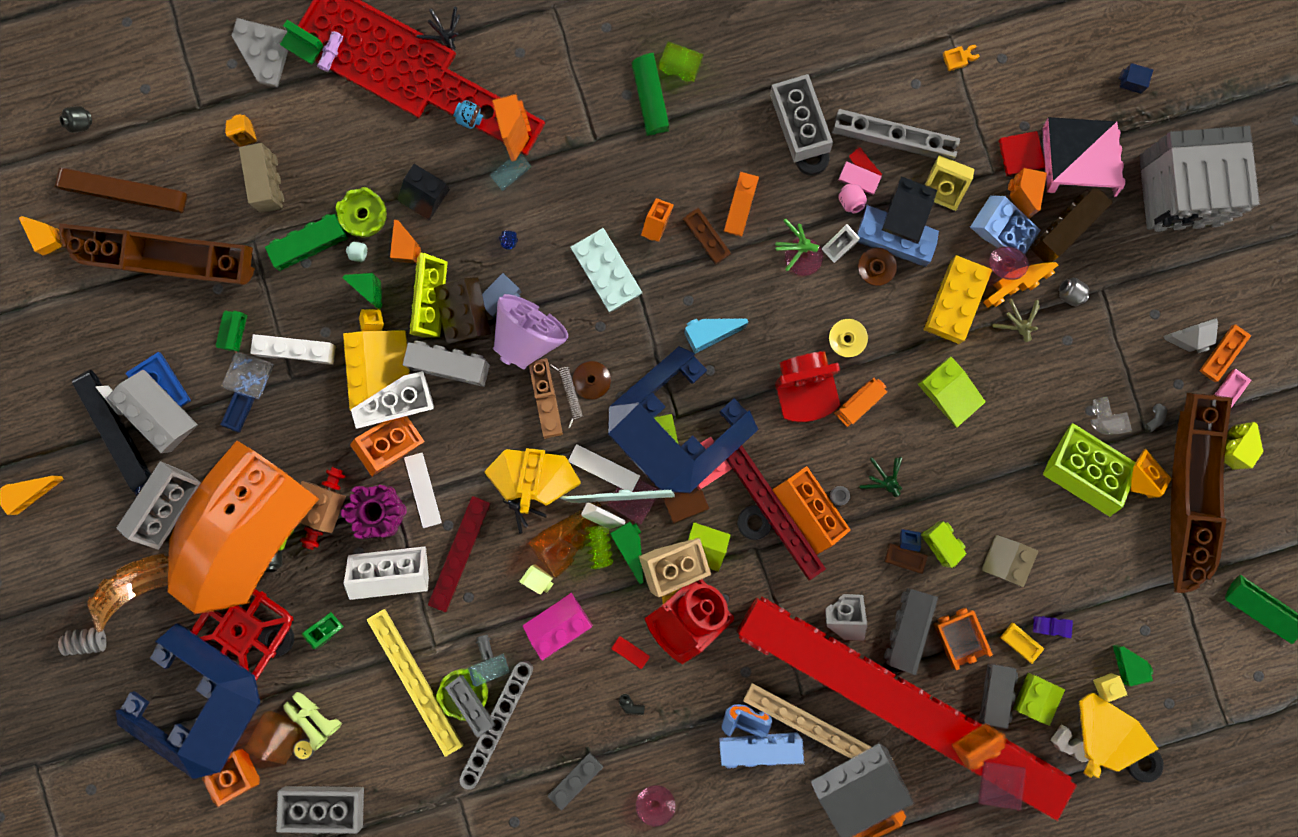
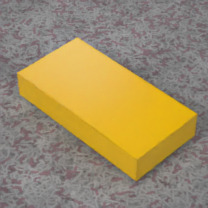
[1000,623,1044,664]

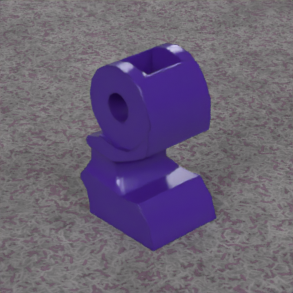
[1032,616,1073,638]

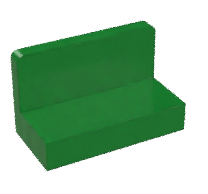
[280,20,324,64]
[216,311,247,352]

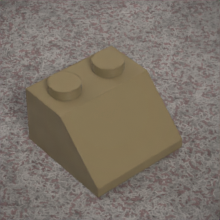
[981,535,1038,587]

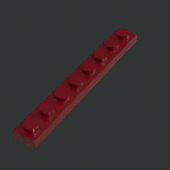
[726,445,826,581]

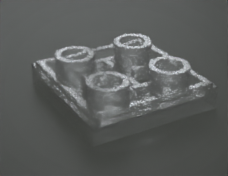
[221,351,274,400]

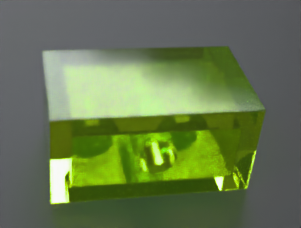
[660,41,703,82]

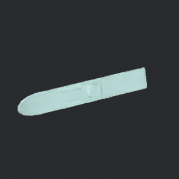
[560,490,675,503]

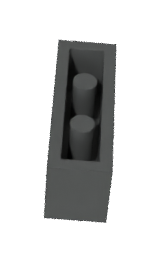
[979,663,1018,728]

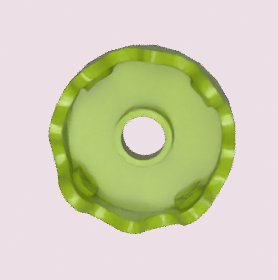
[336,187,387,238]
[436,669,488,721]

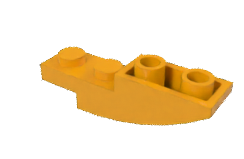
[983,262,1059,308]

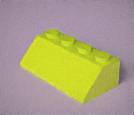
[410,253,448,337]

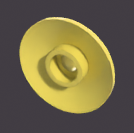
[829,319,868,357]

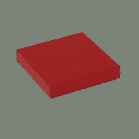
[999,131,1045,176]

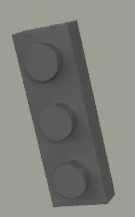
[445,675,495,738]
[547,752,603,811]

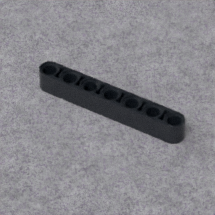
[72,369,151,494]

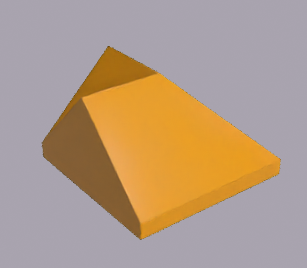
[1131,449,1172,498]

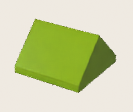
[688,523,731,572]

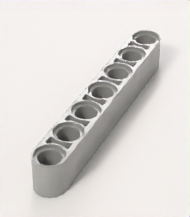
[460,660,533,790]

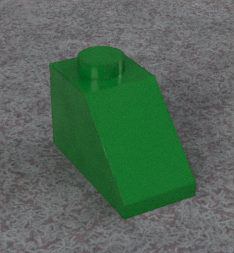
[1112,645,1153,686]

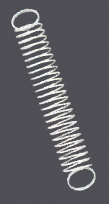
[550,364,583,428]

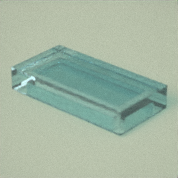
[490,153,531,191]
[468,654,510,687]

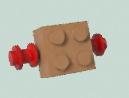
[299,467,346,550]

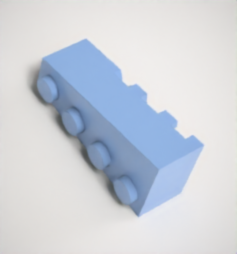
[719,732,804,768]

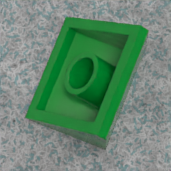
[342,273,382,310]

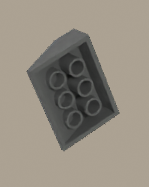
[811,743,914,837]

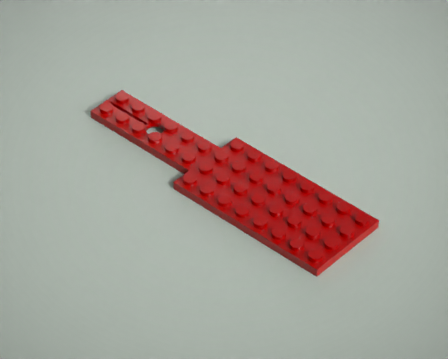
[298,0,545,156]

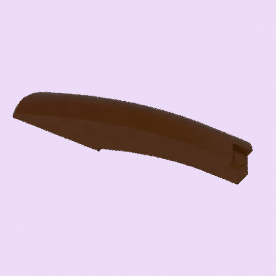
[59,224,255,284]
[1171,392,1233,593]

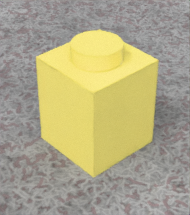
[1093,673,1127,702]

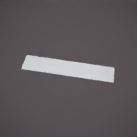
[568,444,640,492]
[404,452,442,528]

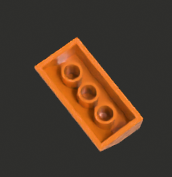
[493,94,531,162]
[772,466,851,555]

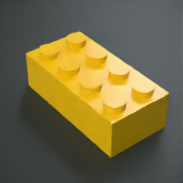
[924,255,993,344]

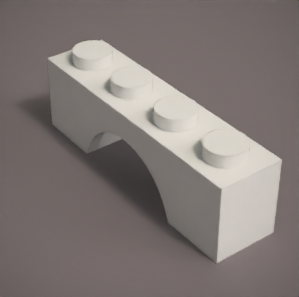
[250,334,336,365]

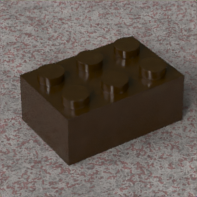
[434,277,491,344]

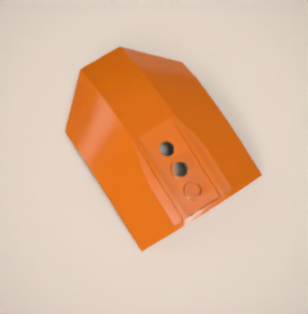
[168,441,318,614]

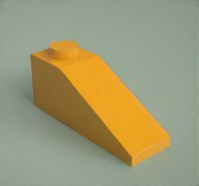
[0,476,64,515]

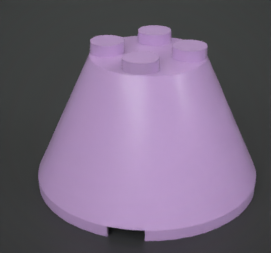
[493,294,568,369]

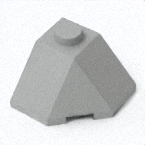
[1164,318,1218,353]
[825,594,867,640]

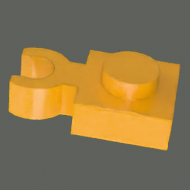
[942,45,979,72]

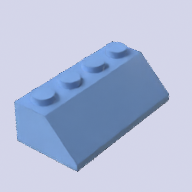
[856,205,939,267]

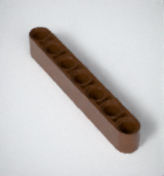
[54,168,188,213]

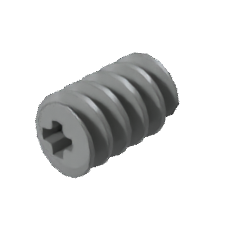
[58,627,107,656]

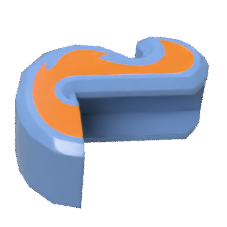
[722,704,772,738]

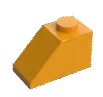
[225,114,257,147]
[19,216,63,255]

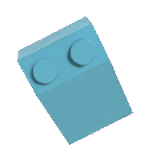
[684,319,748,354]

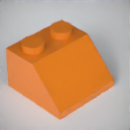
[1008,168,1047,219]

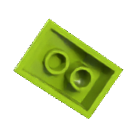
[918,357,985,428]

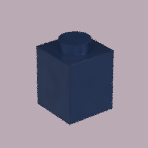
[1119,63,1153,94]

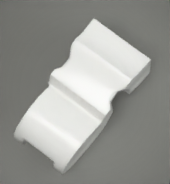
[1050,724,1089,762]

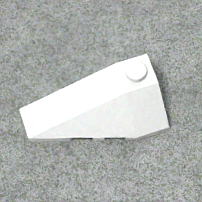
[351,371,434,429]

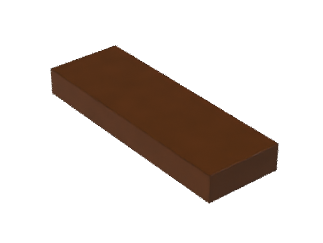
[682,208,731,265]

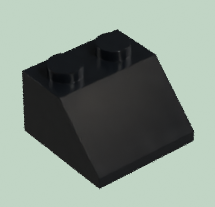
[397,164,450,221]

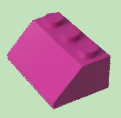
[522,593,593,660]

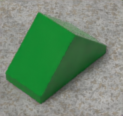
[301,612,344,649]

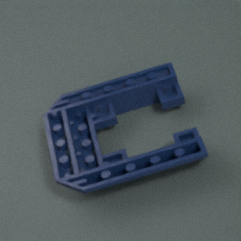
[608,346,758,493]
[116,623,260,779]

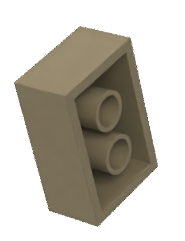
[239,143,284,213]

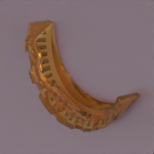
[87,554,169,633]

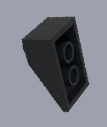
[882,176,937,244]

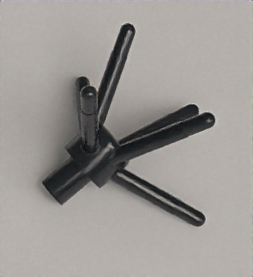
[416,6,460,51]
[503,498,547,534]

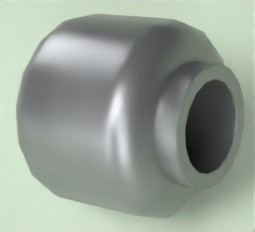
[1059,278,1089,306]

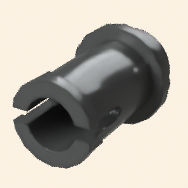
[476,634,494,660]

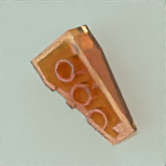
[528,501,603,578]

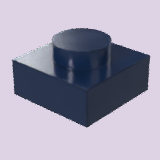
[900,529,921,551]

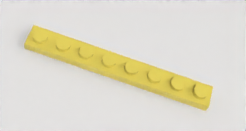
[366,609,463,757]

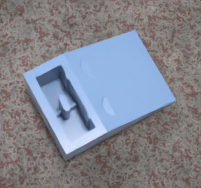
[970,196,1040,262]

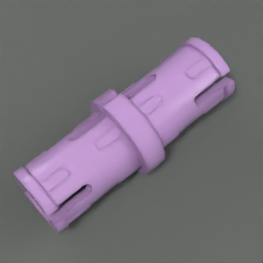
[317,31,343,72]

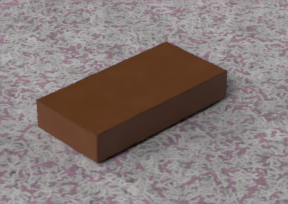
[884,543,928,574]

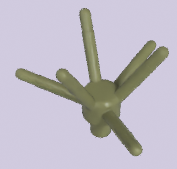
[992,299,1040,342]

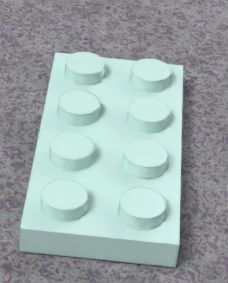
[571,228,642,313]

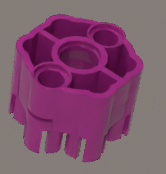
[341,485,407,539]

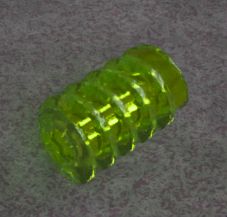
[584,526,613,569]

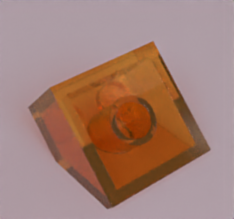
[244,710,304,764]

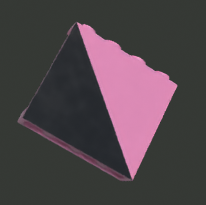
[1042,117,1125,197]

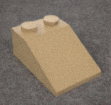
[639,538,711,597]

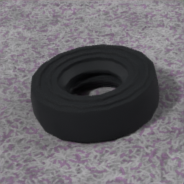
[796,152,830,176]
[737,505,772,540]
[258,624,294,657]
[1126,751,1164,782]

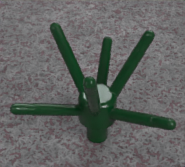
[859,457,902,497]

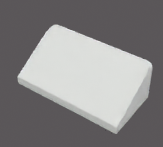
[581,503,626,529]

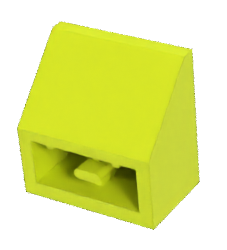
[1224,422,1263,470]

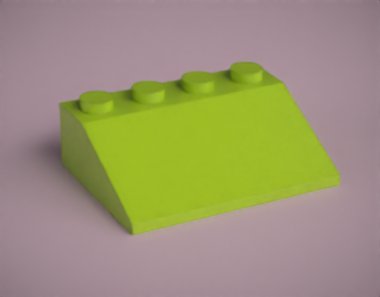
[1043,423,1136,517]

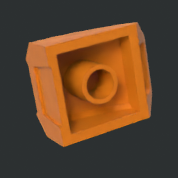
[202,749,259,807]

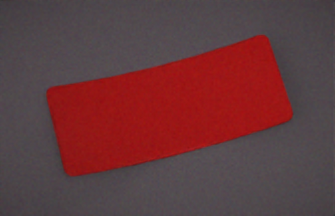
[849,147,882,176]
[611,636,650,669]

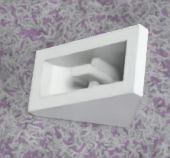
[822,224,860,263]

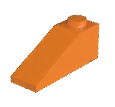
[724,172,759,237]

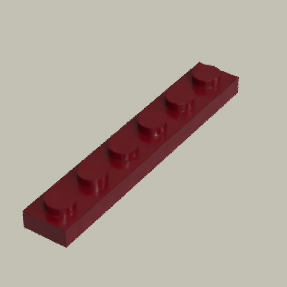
[428,496,491,612]

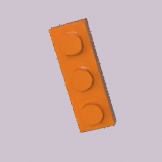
[1199,324,1251,382]

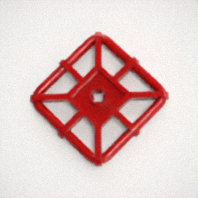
[191,589,294,680]

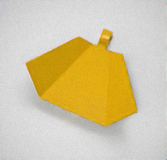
[485,448,581,514]
[1079,693,1158,778]

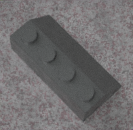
[884,588,938,675]

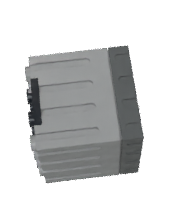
[1139,126,1259,232]

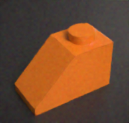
[641,198,674,242]
[390,220,421,264]

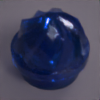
[499,231,518,250]

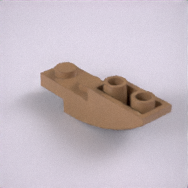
[529,358,563,439]

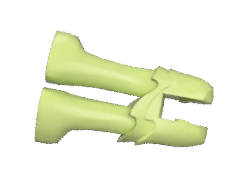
[283,692,342,751]

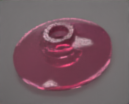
[785,238,823,276]
[989,247,1029,280]
[636,785,676,826]

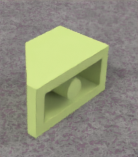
[519,564,553,595]

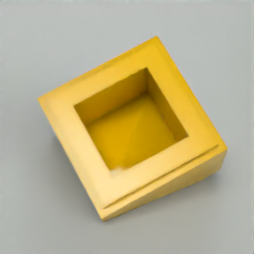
[359,309,384,331]

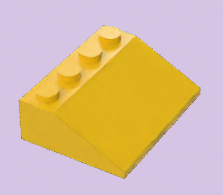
[343,330,410,411]

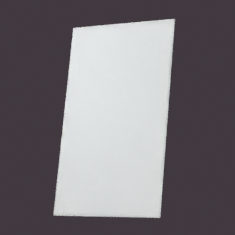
[95,386,122,415]

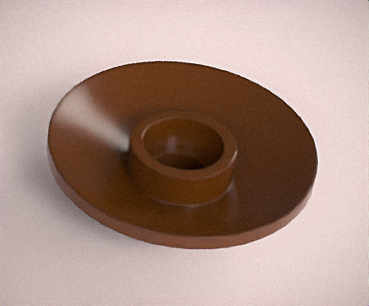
[858,248,897,286]
[572,361,611,400]

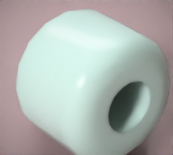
[346,242,367,262]

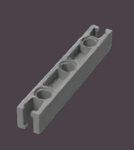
[832,109,960,160]

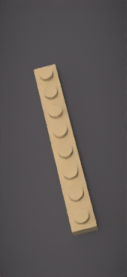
[743,683,893,759]

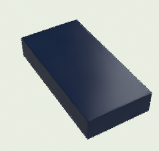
[220,390,256,433]

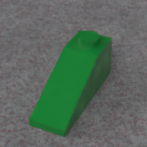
[610,521,644,584]

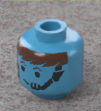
[453,100,483,129]

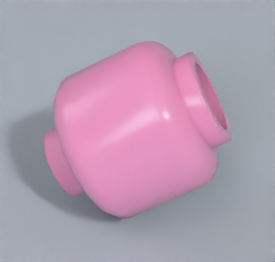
[838,184,867,213]

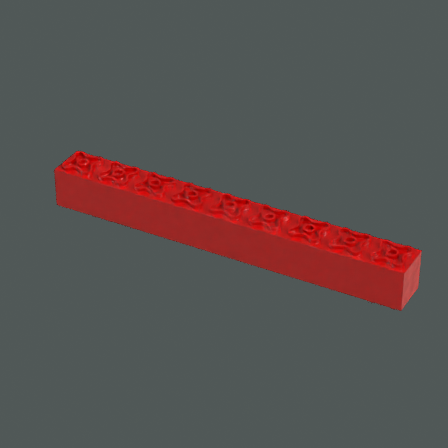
[737,597,1077,821]

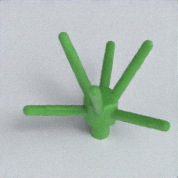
[775,219,819,271]

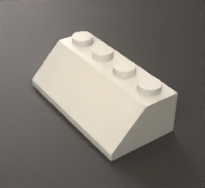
[344,547,429,600]

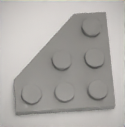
[232,18,288,88]

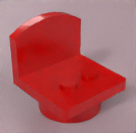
[775,351,840,422]
[645,579,734,664]

